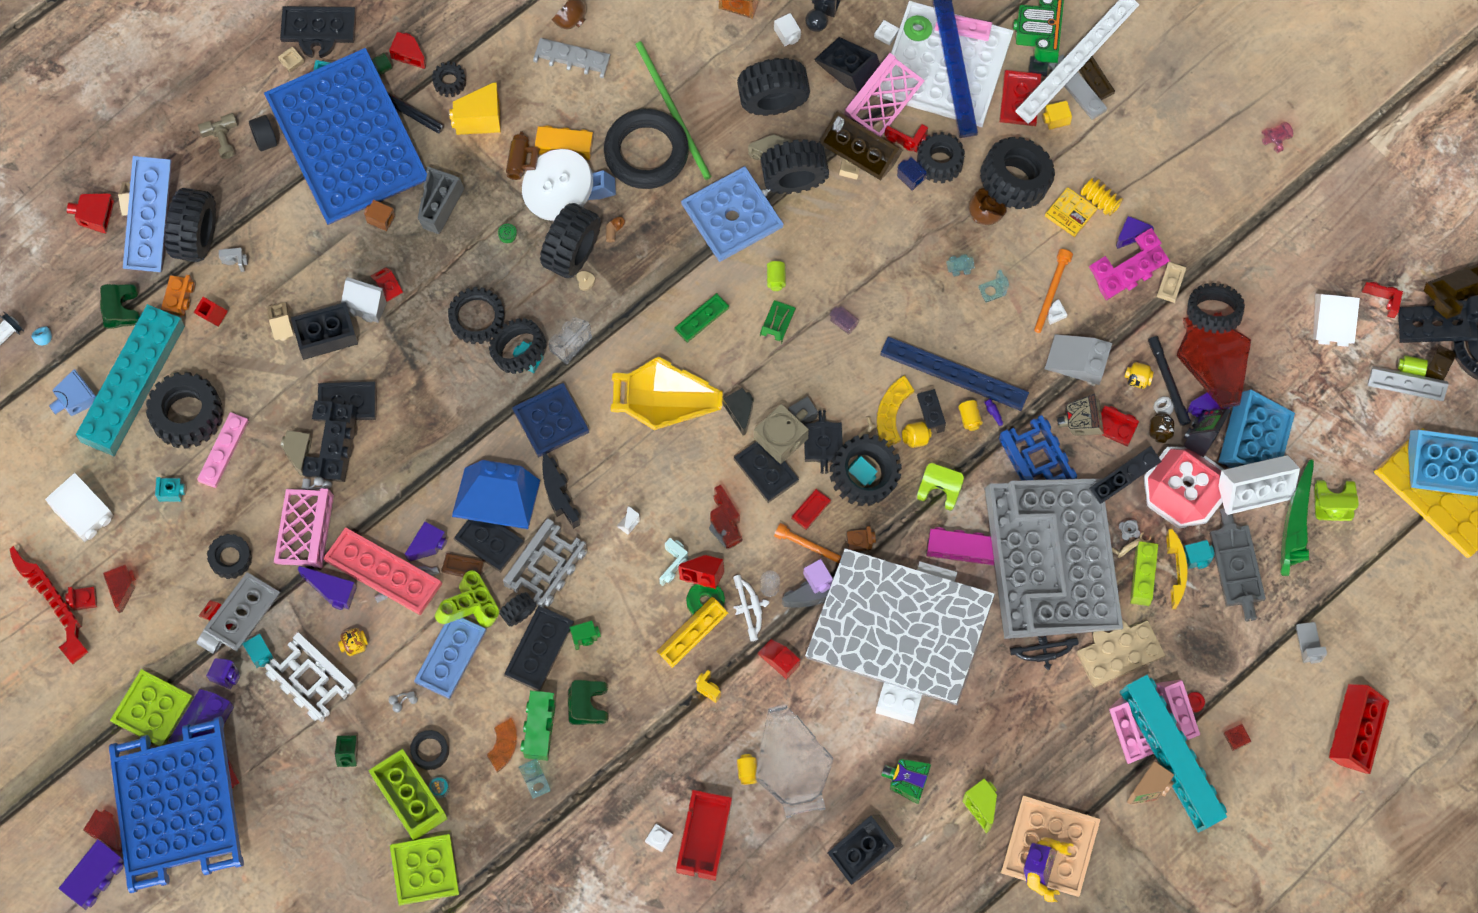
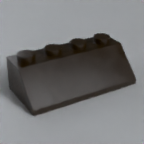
[819,111,903,181]

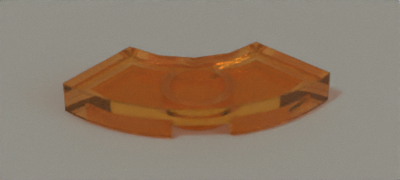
[487,718,517,773]

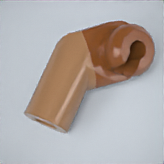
[606,217,625,243]

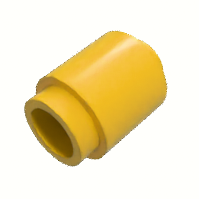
[737,754,758,785]

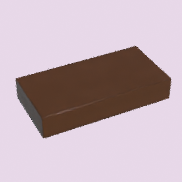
[441,553,484,577]

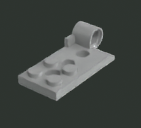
[197,572,280,654]

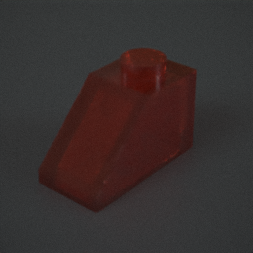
[103,565,136,613]
[83,809,122,853]

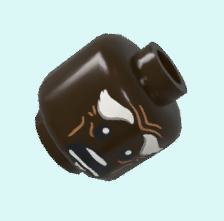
[1149,413,1175,443]

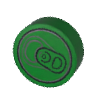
[498,224,517,243]

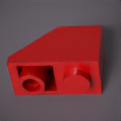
[678,555,724,589]

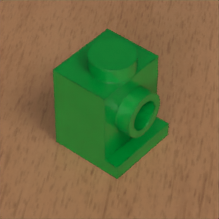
[570,621,601,650]

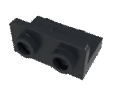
[917,389,946,433]

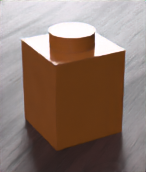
[364,200,395,231]

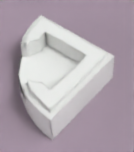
[1048,299,1067,325]

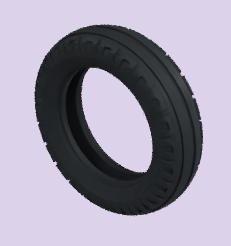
[604,108,689,189]

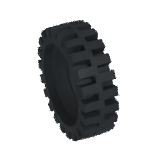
[1187,283,1245,333]
[448,287,505,345]
[489,318,547,374]

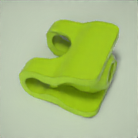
[917,463,964,511]
[1314,480,1359,521]

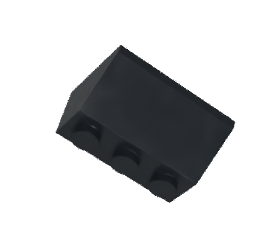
[291,302,358,360]

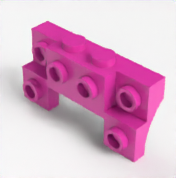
[1089,228,1170,301]

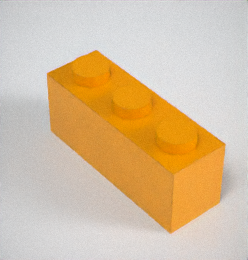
[535,126,594,160]

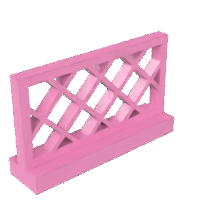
[845,53,925,137]
[274,488,334,568]

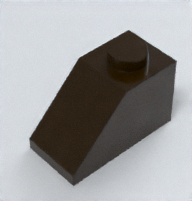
[1425,345,1456,380]

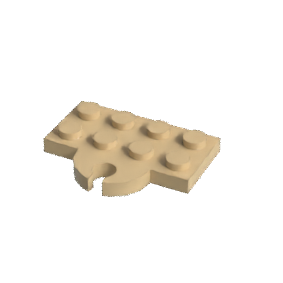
[1077,620,1165,688]

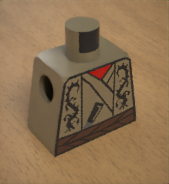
[1057,394,1104,436]

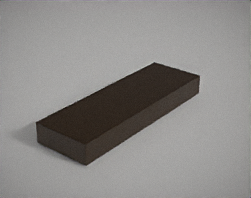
[1079,56,1115,100]

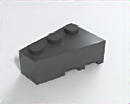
[418,166,465,234]

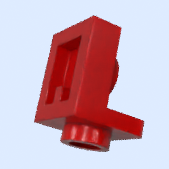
[65,586,97,611]

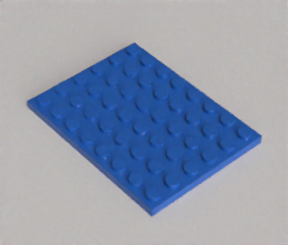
[264,48,427,225]

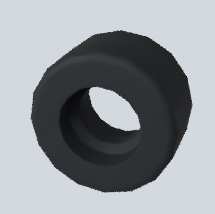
[249,115,277,152]

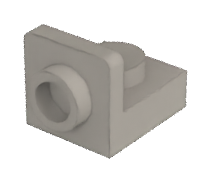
[219,248,248,272]

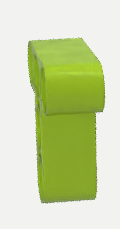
[435,571,499,628]

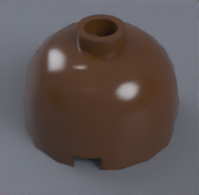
[552,0,586,30]
[969,188,1007,226]

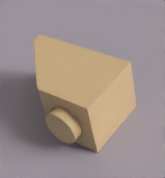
[267,302,293,341]

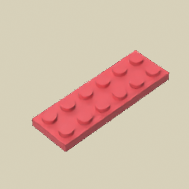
[323,527,442,615]

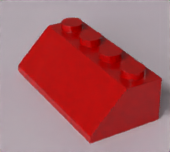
[1329,684,1389,774]

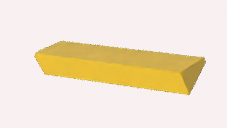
[656,597,728,668]

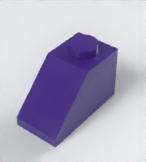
[405,522,447,561]

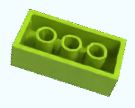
[368,749,447,841]

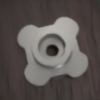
[1119,519,1140,540]

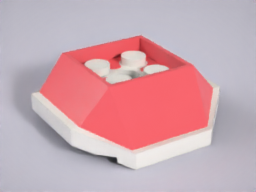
[1144,447,1224,529]

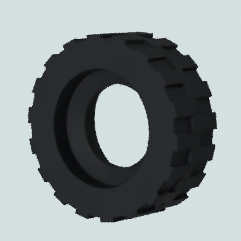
[207,534,252,579]

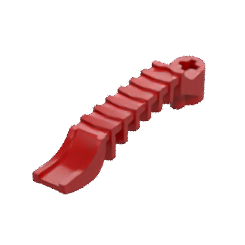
[10,546,89,665]

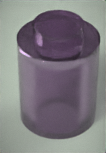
[830,306,860,335]

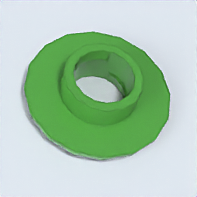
[904,15,933,42]

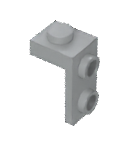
[1296,622,1327,664]

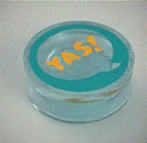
[429,777,449,798]

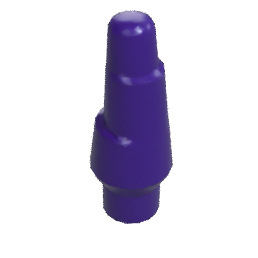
[984,399,1003,426]

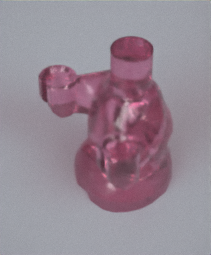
[1261,122,1294,154]

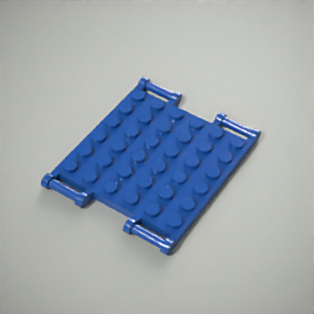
[109,716,244,893]

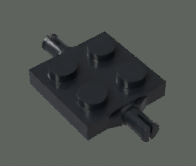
[804,410,843,474]

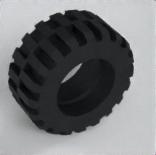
[737,58,810,116]
[980,137,1055,209]
[165,188,216,262]
[540,203,601,278]
[146,372,223,449]

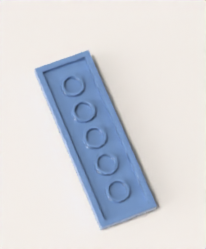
[123,156,172,272]

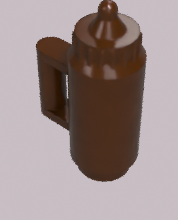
[506,131,539,180]

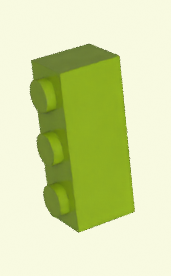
[1130,541,1158,606]

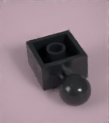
[805,0,841,32]

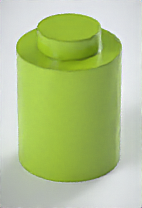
[767,261,786,291]
[1397,355,1428,377]

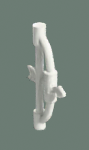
[733,575,769,641]

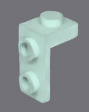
[659,538,688,586]

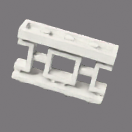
[265,632,356,722]

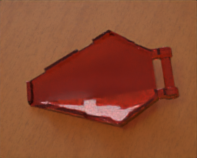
[1176,312,1251,409]

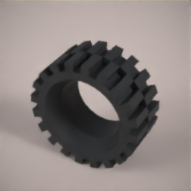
[760,139,829,194]
[829,434,902,506]

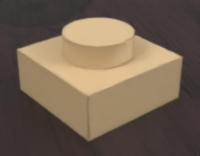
[278,47,304,73]
[839,158,860,179]

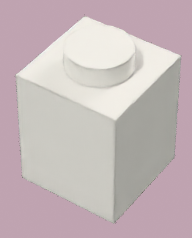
[774,13,801,46]

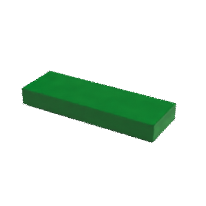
[674,293,729,343]

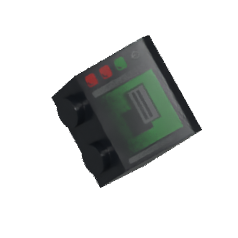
[1184,408,1231,457]

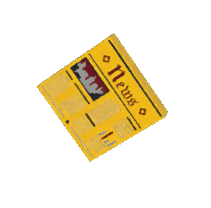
[1045,187,1097,237]

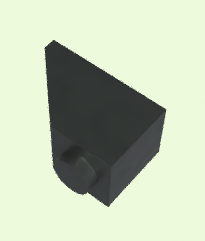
[723,387,754,436]

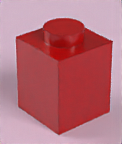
[193,297,228,327]

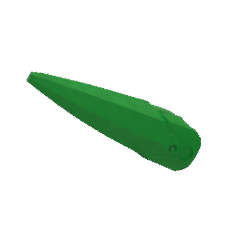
[1280,459,1314,576]

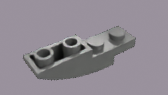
[782,577,834,608]

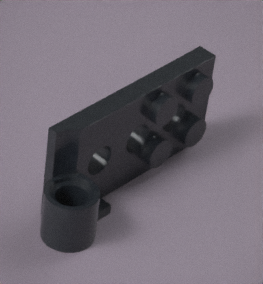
[1398,296,1478,343]

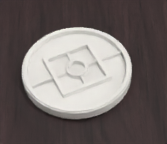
[522,149,593,221]

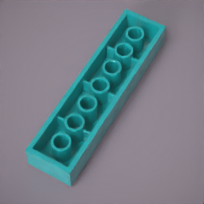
[75,304,185,457]
[1119,675,1227,833]

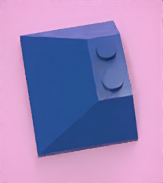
[452,460,540,529]

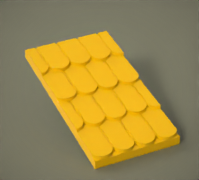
[1373,428,1478,558]

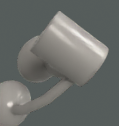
[302,477,332,490]
[389,692,418,713]

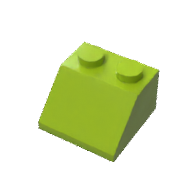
[962,778,997,833]

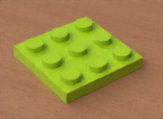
[110,669,194,747]
[390,834,459,906]

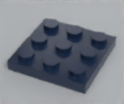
[512,383,589,458]

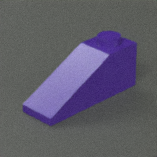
[298,566,357,610]

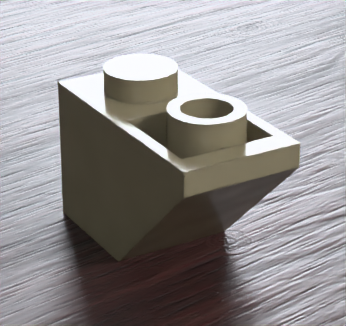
[748,134,791,160]

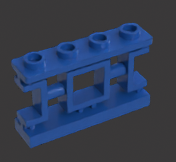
[999,415,1077,481]

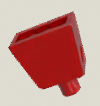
[67,194,114,234]

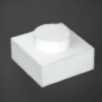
[874,20,899,46]
[645,824,673,852]

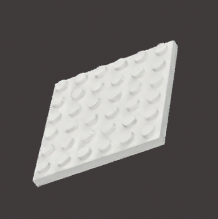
[877,1,1013,127]

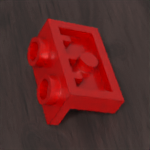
[1101,406,1139,447]

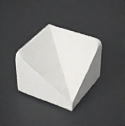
[617,506,640,535]

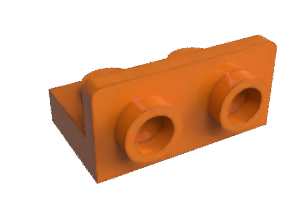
[161,275,195,316]

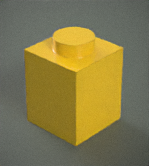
[1042,101,1072,130]

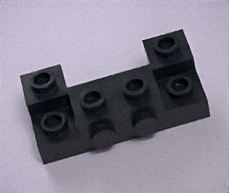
[302,400,357,482]

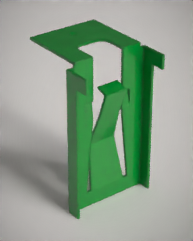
[760,300,796,344]

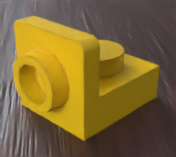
[696,670,721,703]

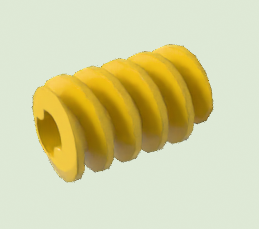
[1081,178,1123,216]

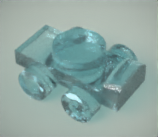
[946,255,974,276]

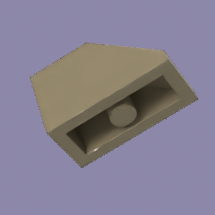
[281,430,312,476]

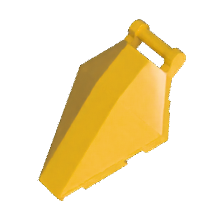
[611,356,723,430]

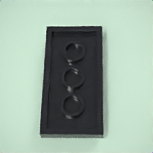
[504,605,574,691]

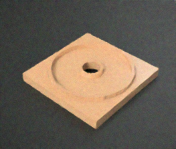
[1001,796,1101,897]

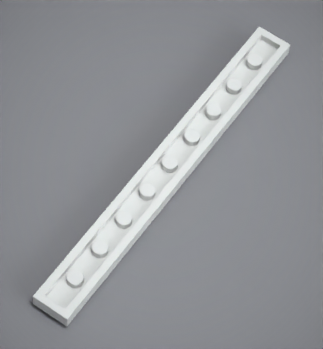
[1015,0,1139,124]

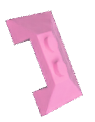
[1109,680,1200,764]

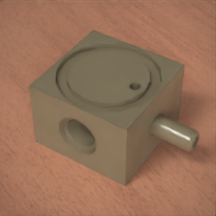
[754,404,809,464]

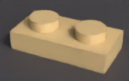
[1157,262,1186,303]

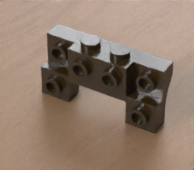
[1423,264,1478,319]

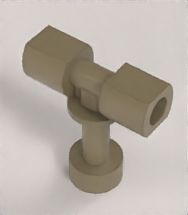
[198,113,238,159]

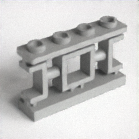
[503,518,587,608]

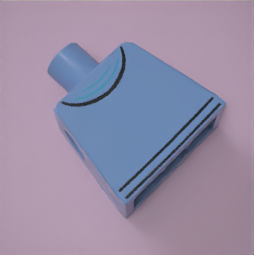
[49,369,96,416]

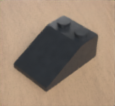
[814,37,880,93]
[828,814,903,885]

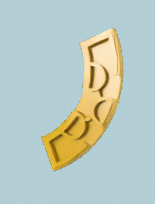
[876,375,915,448]

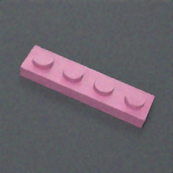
[197,412,249,488]

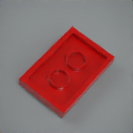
[999,70,1041,126]

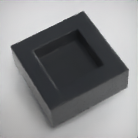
[1029,56,1048,77]

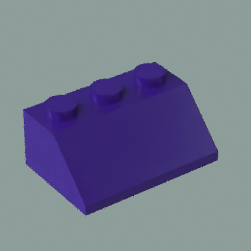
[169,689,234,743]
[58,840,124,910]

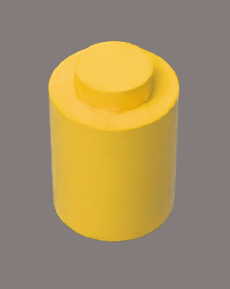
[958,400,983,431]

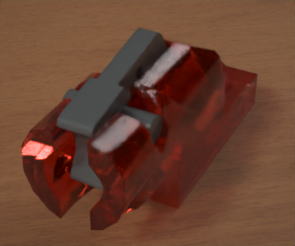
[709,485,742,549]

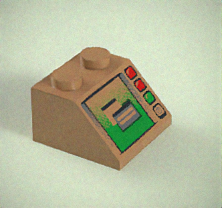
[1127,761,1174,804]

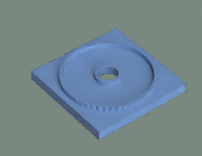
[681,166,783,262]

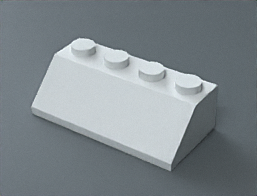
[1219,455,1300,515]

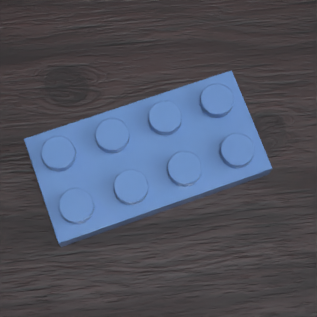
[414,618,486,699]

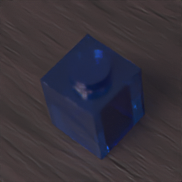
[897,157,926,191]

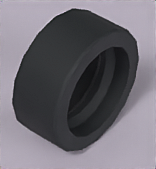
[410,730,449,770]

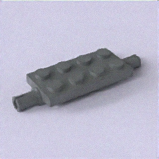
[1209,508,1266,622]

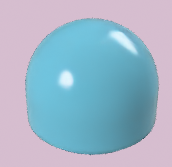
[31,327,52,346]

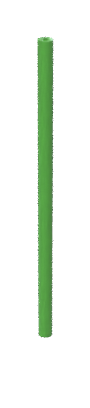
[635,41,712,180]

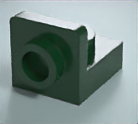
[335,735,358,767]

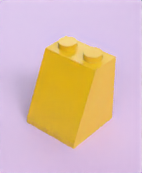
[449,83,501,135]

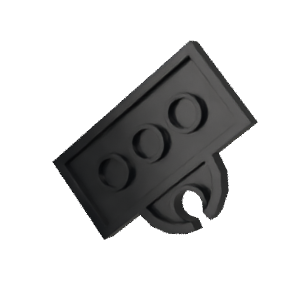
[280,6,356,58]

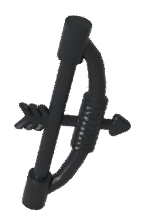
[1010,636,1079,670]

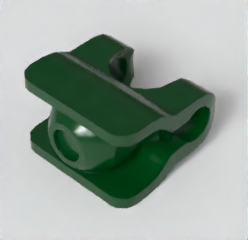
[100,284,140,329]
[568,680,609,725]

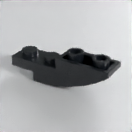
[1089,446,1162,504]
[542,453,581,529]

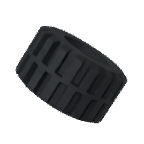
[917,132,965,184]

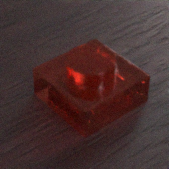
[1224,724,1252,751]

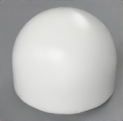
[1153,397,1174,415]

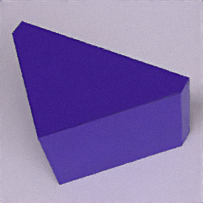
[1116,216,1154,249]

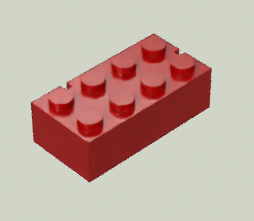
[676,790,732,881]

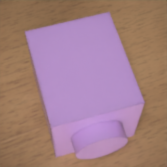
[803,559,833,593]

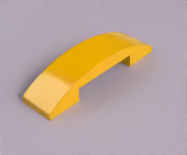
[1166,529,1188,610]

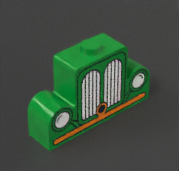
[1013,0,1064,63]

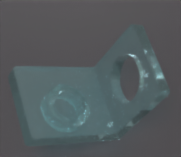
[978,270,1009,303]
[518,759,551,799]

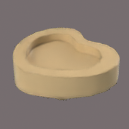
[577,271,595,291]

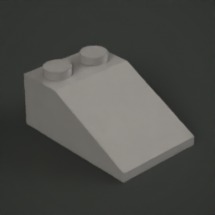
[1045,334,1112,385]

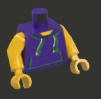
[1024,837,1074,902]

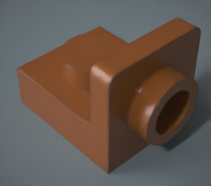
[846,526,876,552]

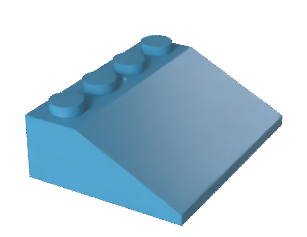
[1219,390,1295,468]
[1408,430,1478,496]

